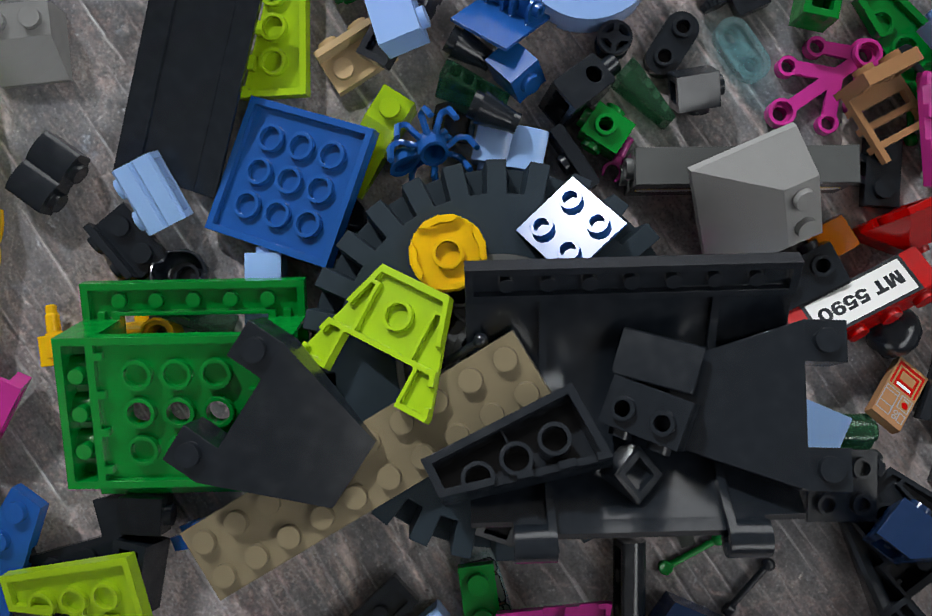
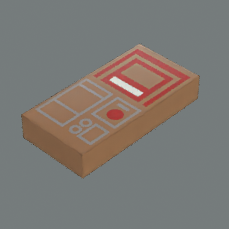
[864,357,928,434]

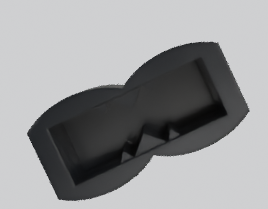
[5,130,91,216]

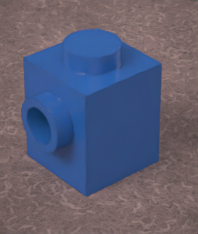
[485,43,546,103]

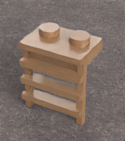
[833,46,924,165]

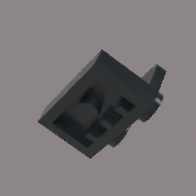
[83,202,167,280]

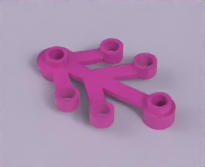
[764,36,883,136]

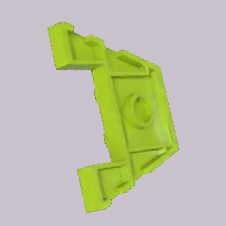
[302,263,454,425]

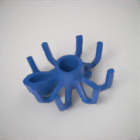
[386,105,480,182]

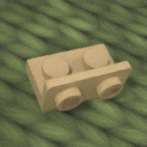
[313,17,399,97]

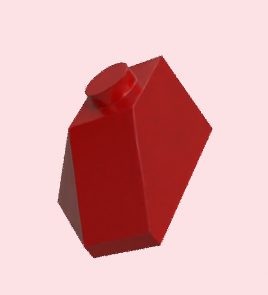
[851,196,932,255]

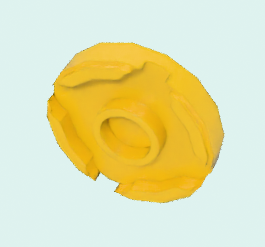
[408,214,487,293]

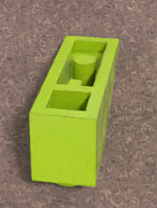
[357,84,417,200]

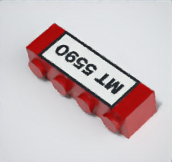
[787,245,932,342]

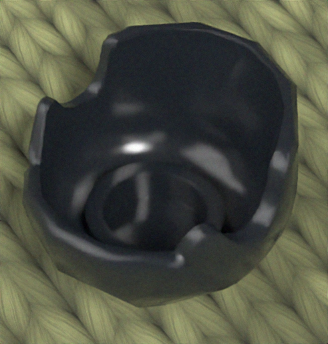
[149,249,210,280]
[866,309,923,359]

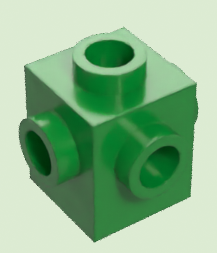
[576,101,636,161]

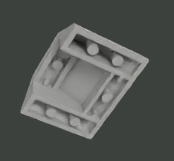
[687,122,823,254]

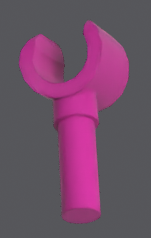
[601,136,634,182]

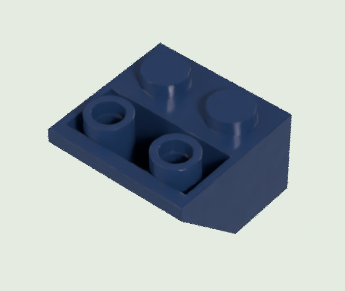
[863,497,932,564]

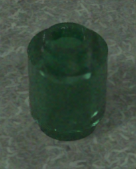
[840,413,879,449]

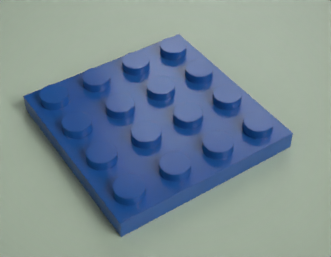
[204,95,379,268]

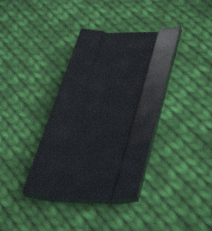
[113,0,262,199]

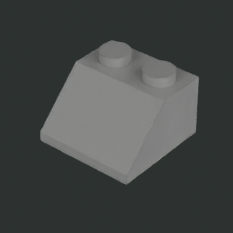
[0,0,73,89]

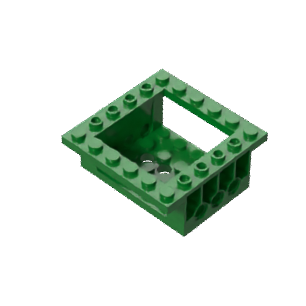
[51,277,309,494]

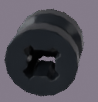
[594,19,633,61]

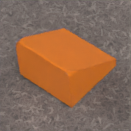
[806,215,860,256]

